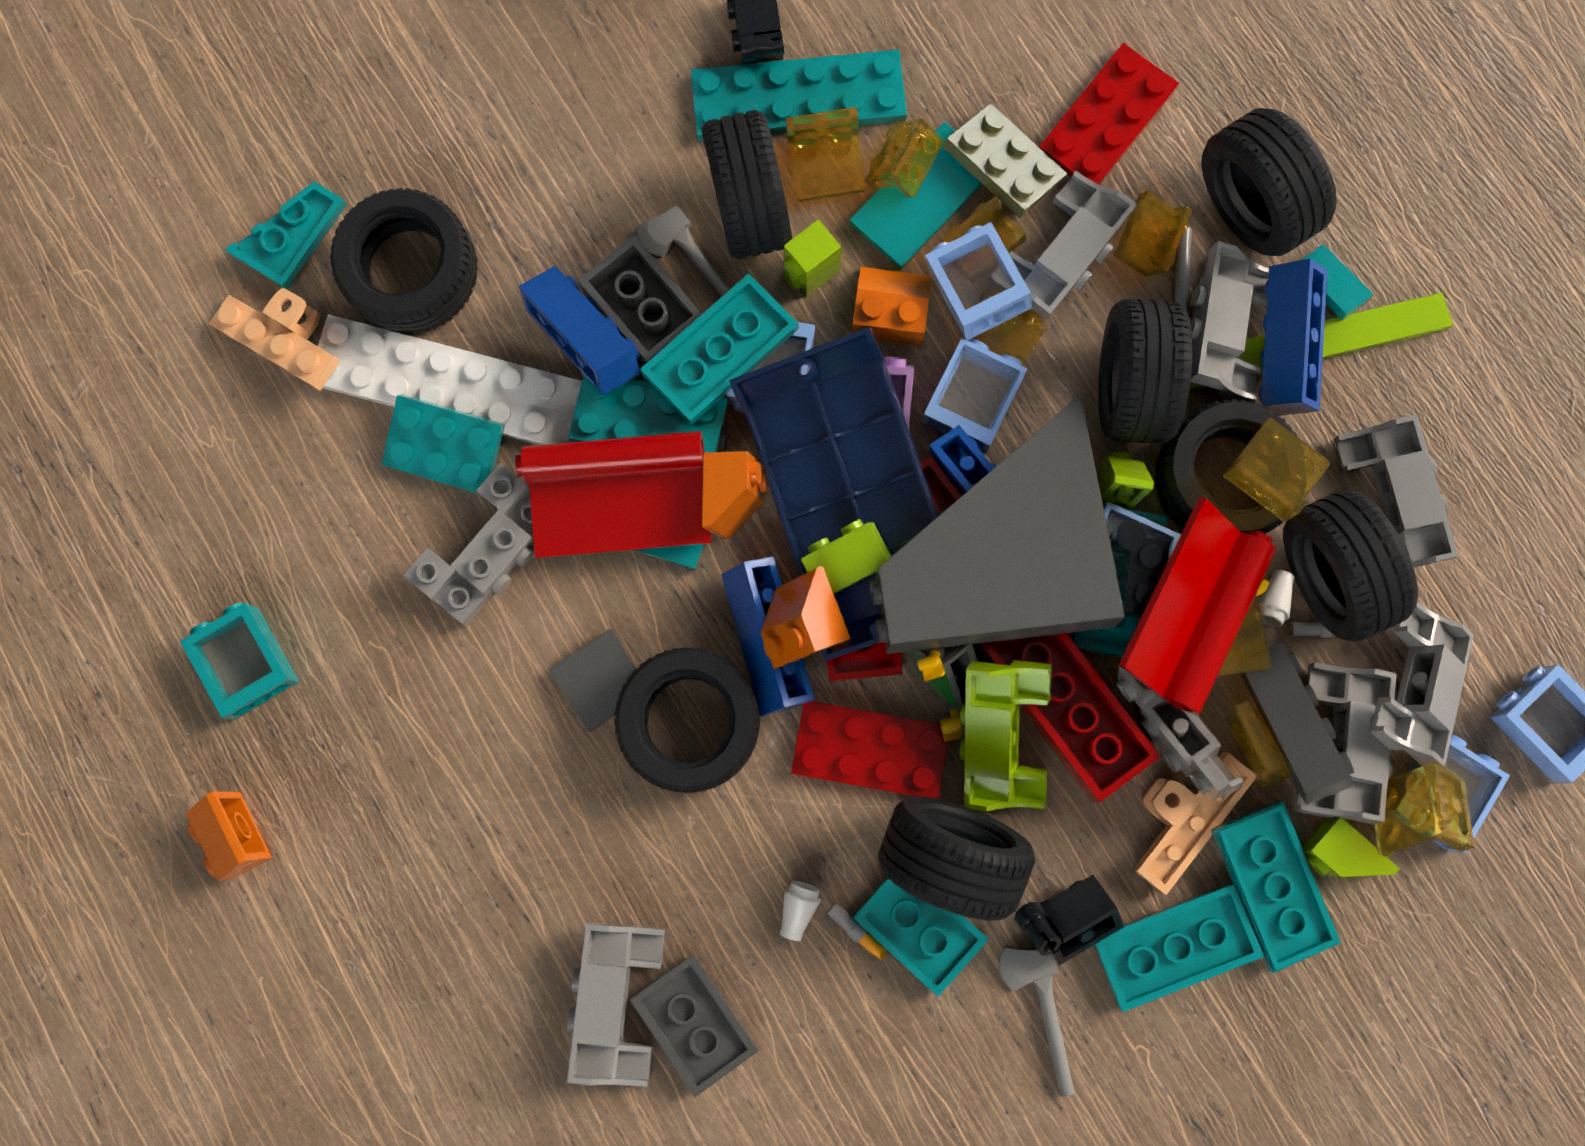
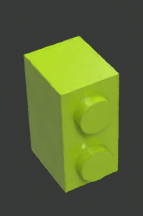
[783,219,841,297]
[801,519,892,594]

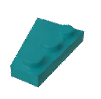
[224,181,347,290]

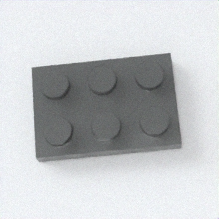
[630,953,759,1097]

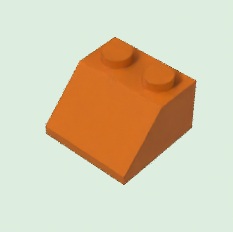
[851,267,931,346]
[702,451,770,539]
[760,566,851,669]
[186,791,272,881]

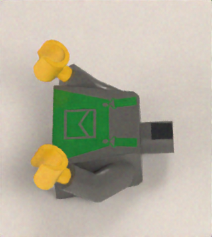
[909,644,978,742]

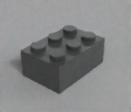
[578,235,702,365]

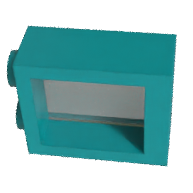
[180,603,300,720]

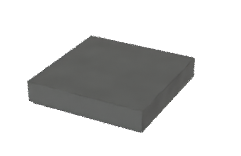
[549,629,637,732]

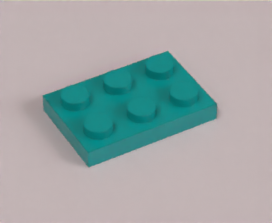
[381,394,505,494]
[853,878,989,997]

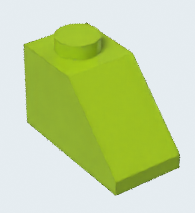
[1302,817,1400,877]

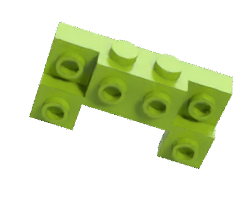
[960,660,1051,812]

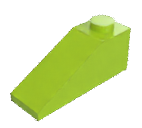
[1097,452,1154,509]

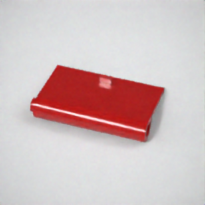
[515,431,712,558]
[1119,497,1277,715]

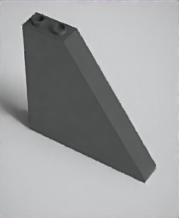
[870,399,1125,654]

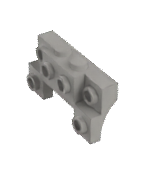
[988,171,1137,320]
[1190,241,1269,402]
[1333,414,1459,568]
[403,463,535,626]
[1370,601,1474,768]
[1294,662,1397,824]
[1117,667,1244,800]
[567,922,666,1087]

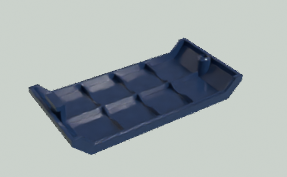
[729,327,939,661]

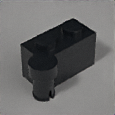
[727,0,784,64]
[1109,520,1170,620]
[1014,875,1124,966]

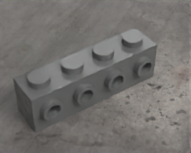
[1239,643,1354,805]

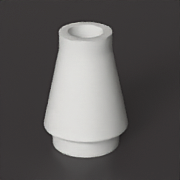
[1253,570,1295,627]
[780,881,821,941]

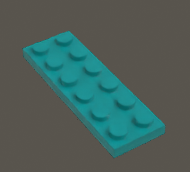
[691,49,907,141]

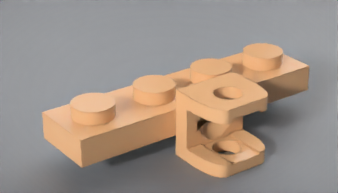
[209,288,340,391]
[1133,752,1257,895]

